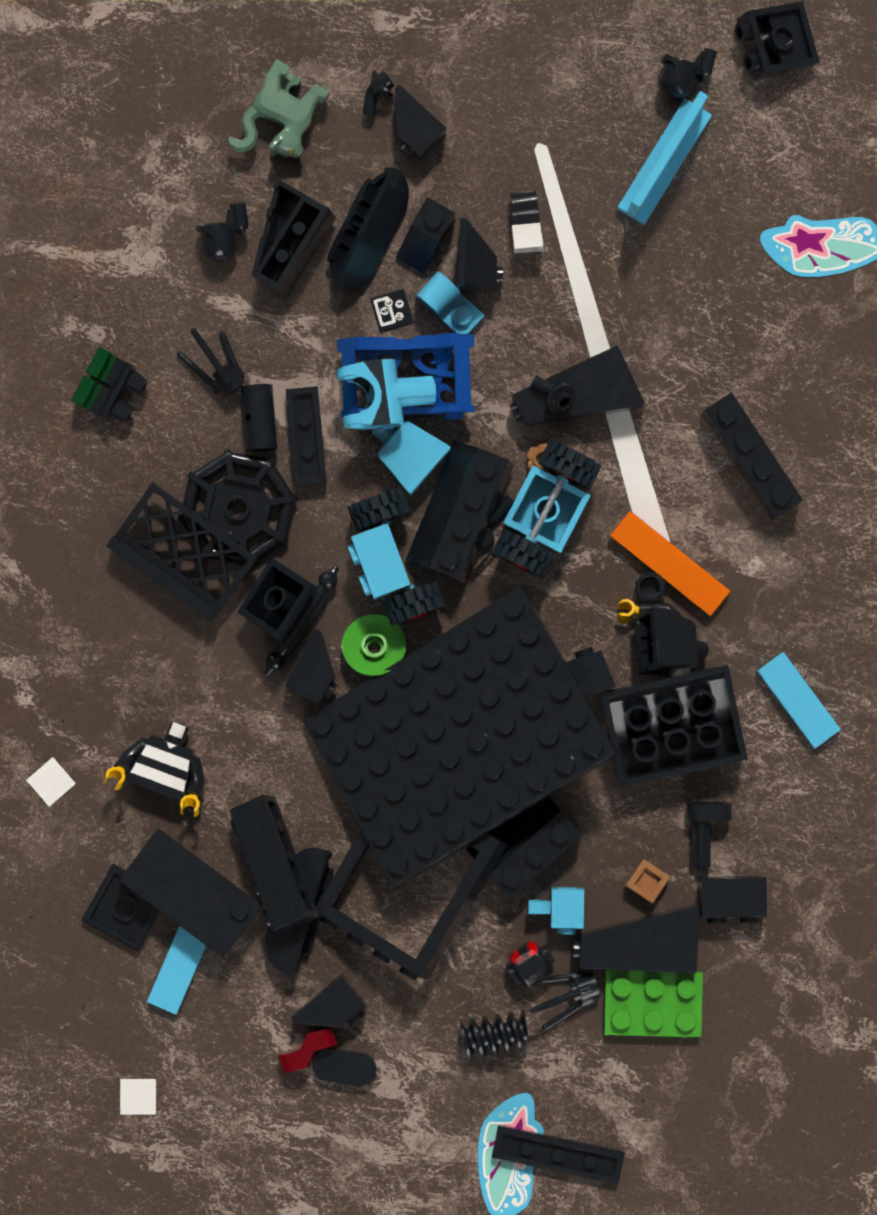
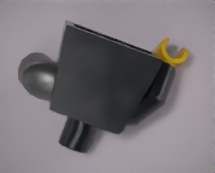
[616,599,709,680]

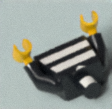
[103,721,205,817]

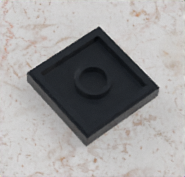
[81,863,160,952]

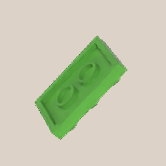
[604,969,703,1037]

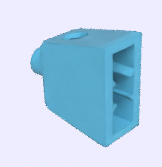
[371,420,451,496]

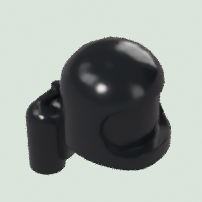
[658,48,717,99]
[196,202,249,261]

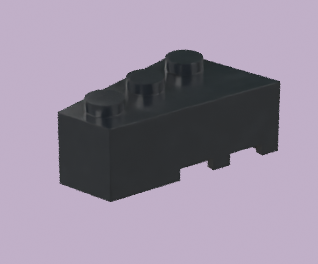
[251,177,336,300]

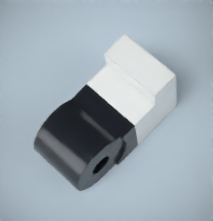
[510,191,543,254]

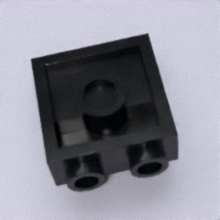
[734,1,820,81]

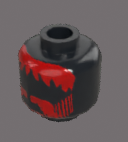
[505,941,555,989]

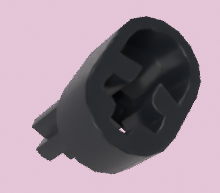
[687,801,732,869]

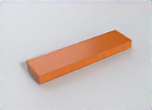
[610,511,730,616]

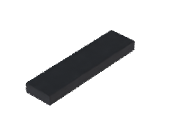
[491,1124,625,1184]

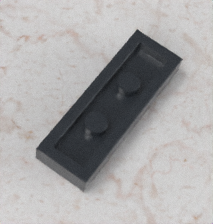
[286,386,327,486]

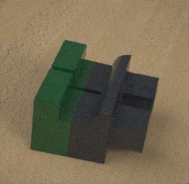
[71,347,148,422]

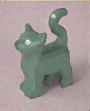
[227,59,330,158]

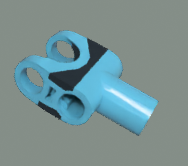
[336,359,436,430]

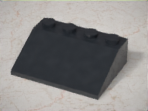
[600,664,748,788]

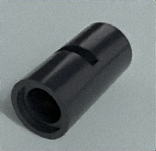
[240,384,278,452]

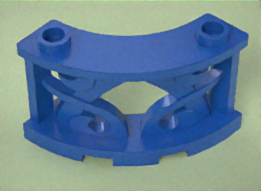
[337,333,475,420]

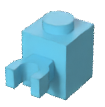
[528,887,584,934]

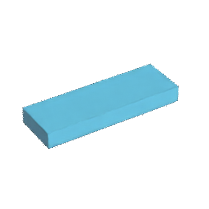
[757,652,841,749]
[147,926,206,1015]

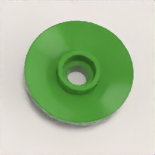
[342,614,406,677]

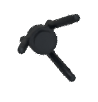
[177,328,245,398]
[530,969,601,1030]

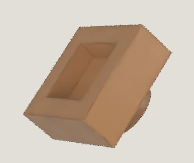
[625,858,670,904]

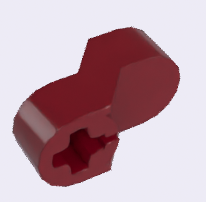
[277,1026,338,1073]

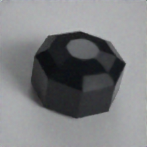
[635,573,666,603]

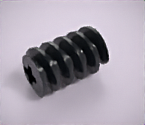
[460,1010,529,1060]

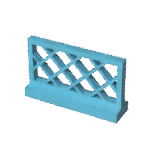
[617,91,712,225]

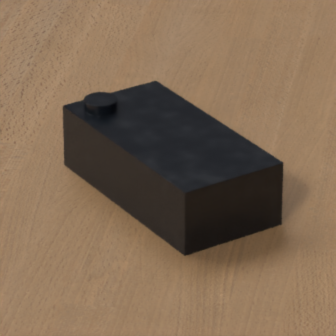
[119,828,262,958]

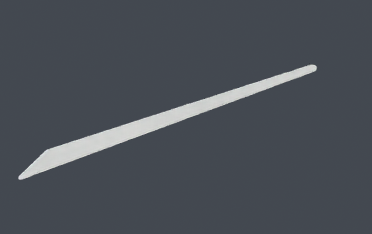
[534,143,671,543]

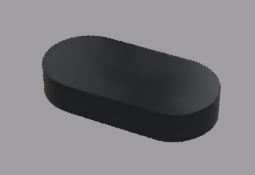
[312,1047,377,1086]

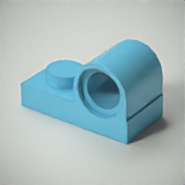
[415,271,485,334]

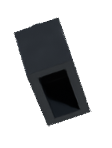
[698,876,767,923]

